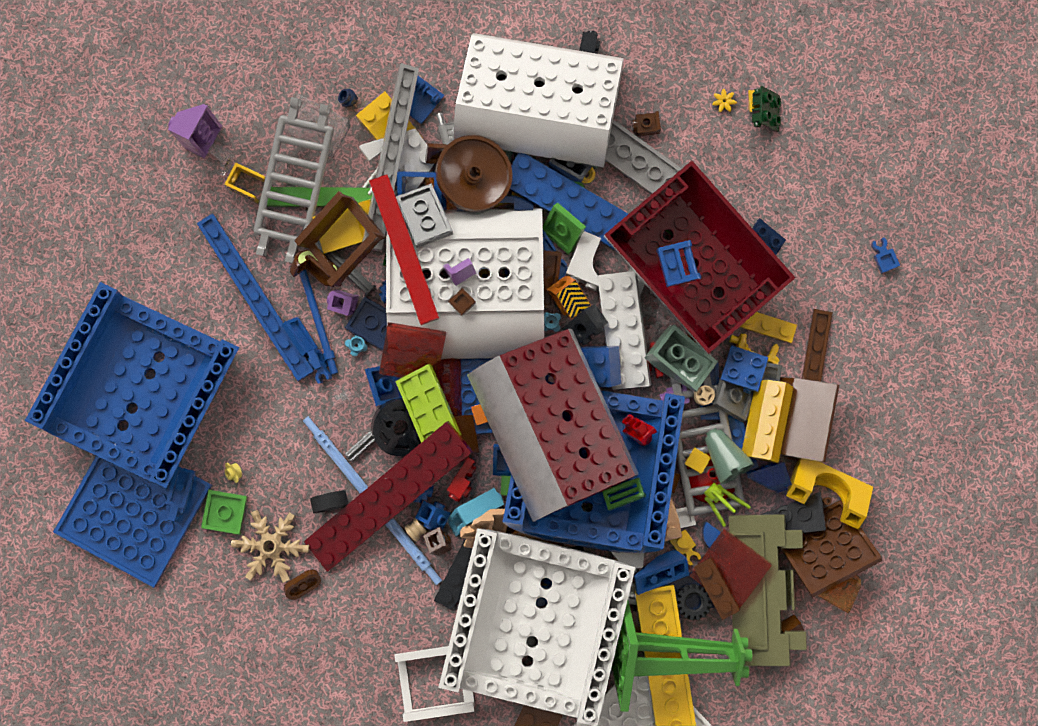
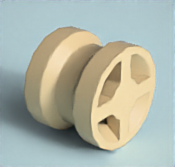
[693,385,715,405]
[404,518,429,542]

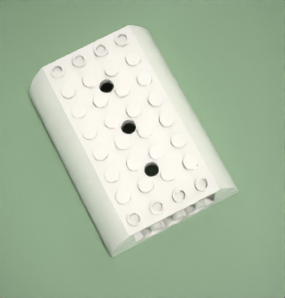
[454,33,624,167]

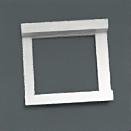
[394,646,475,722]

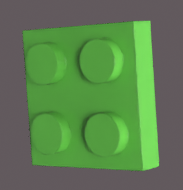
[543,203,586,254]
[201,490,248,535]

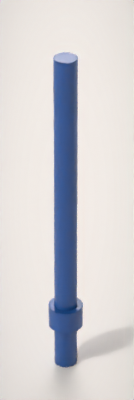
[300,269,338,375]

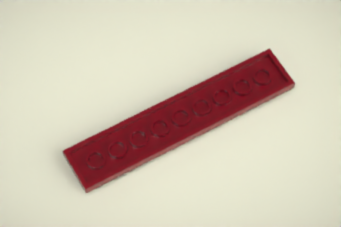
[304,421,473,572]

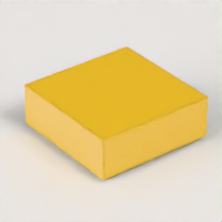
[684,447,711,474]

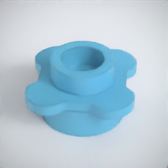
[544,312,561,332]
[345,335,368,356]

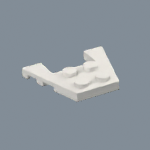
[359,129,434,195]

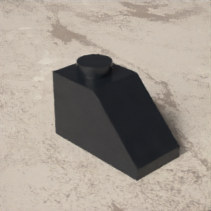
[549,158,592,182]

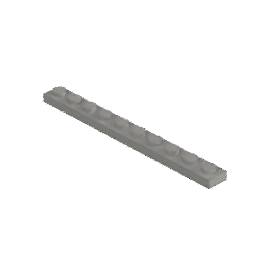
[362,63,419,251]

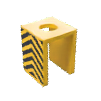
[224,162,265,203]

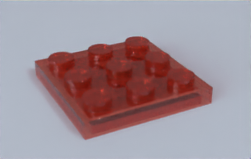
[379,322,446,378]
[690,528,773,608]

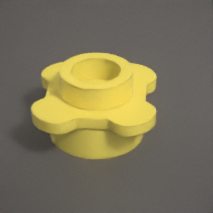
[225,463,242,483]

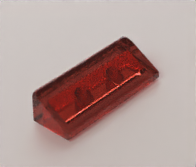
[437,358,462,416]

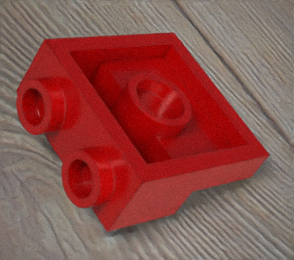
[447,457,477,502]

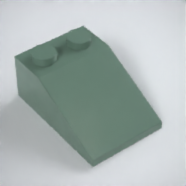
[644,325,718,392]

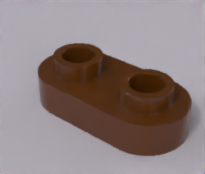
[283,569,321,600]

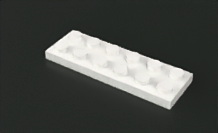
[597,271,651,390]

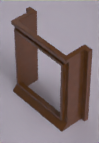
[294,191,386,287]

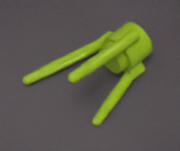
[704,483,751,527]

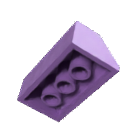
[168,104,222,159]

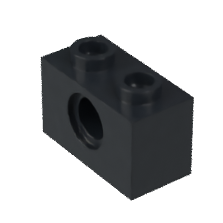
[562,304,608,346]

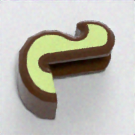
[290,249,338,286]

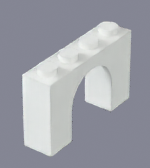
[565,231,645,294]

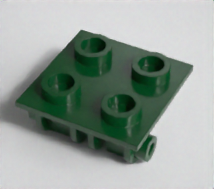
[752,86,781,132]

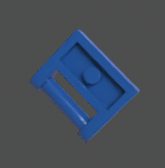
[657,240,701,287]

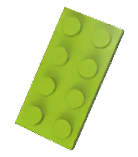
[395,364,461,443]

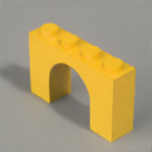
[786,459,873,529]

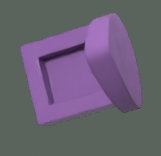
[443,258,476,286]

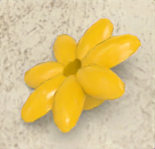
[712,89,737,112]

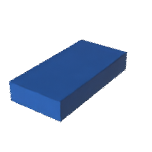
[282,317,318,356]

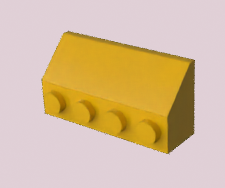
[742,380,793,463]

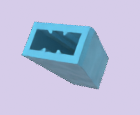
[447,488,504,537]

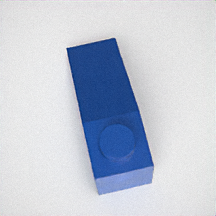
[634,549,689,595]

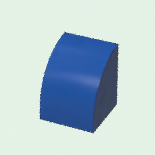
[701,522,726,552]

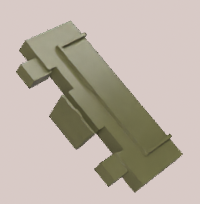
[729,514,807,666]

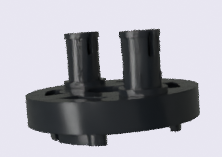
[371,398,421,456]

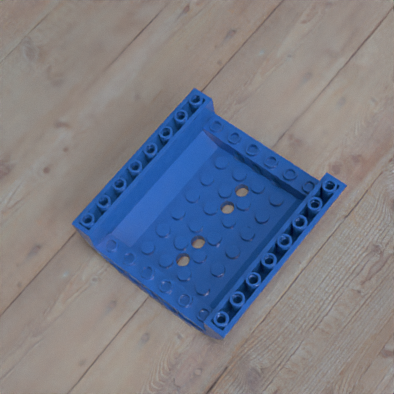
[25,282,240,489]
[503,375,685,553]

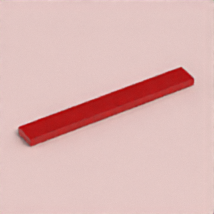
[369,174,439,325]

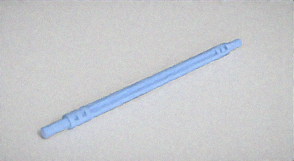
[303,416,442,585]

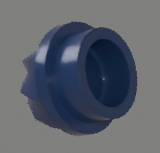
[338,89,358,107]

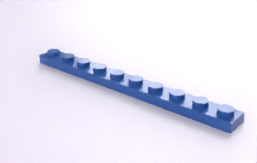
[197,213,315,382]

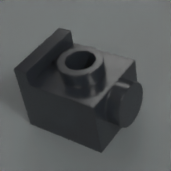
[579,30,600,54]

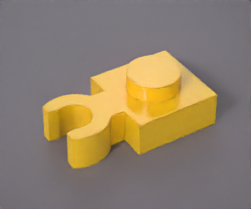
[669,529,701,566]

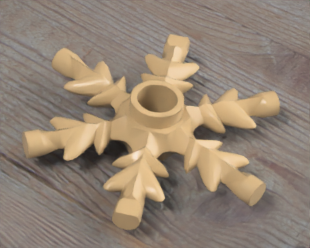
[231,510,309,583]

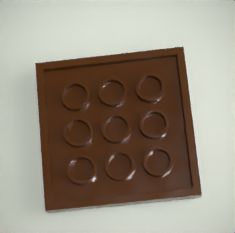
[780,500,882,598]

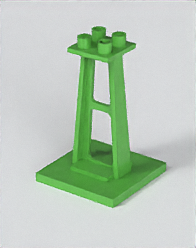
[611,600,752,712]

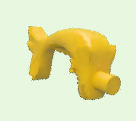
[729,333,780,365]

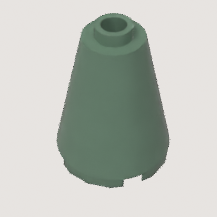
[705,428,754,485]

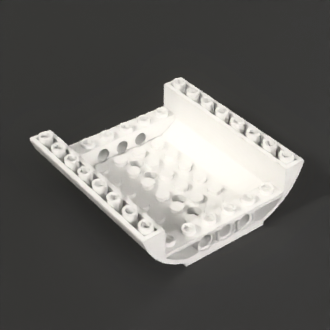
[386,208,544,360]
[439,528,635,726]

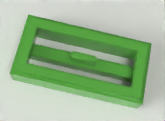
[602,477,646,511]

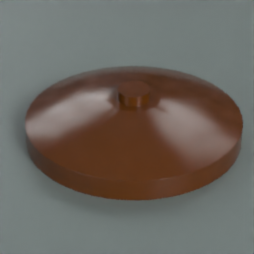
[436,135,512,212]

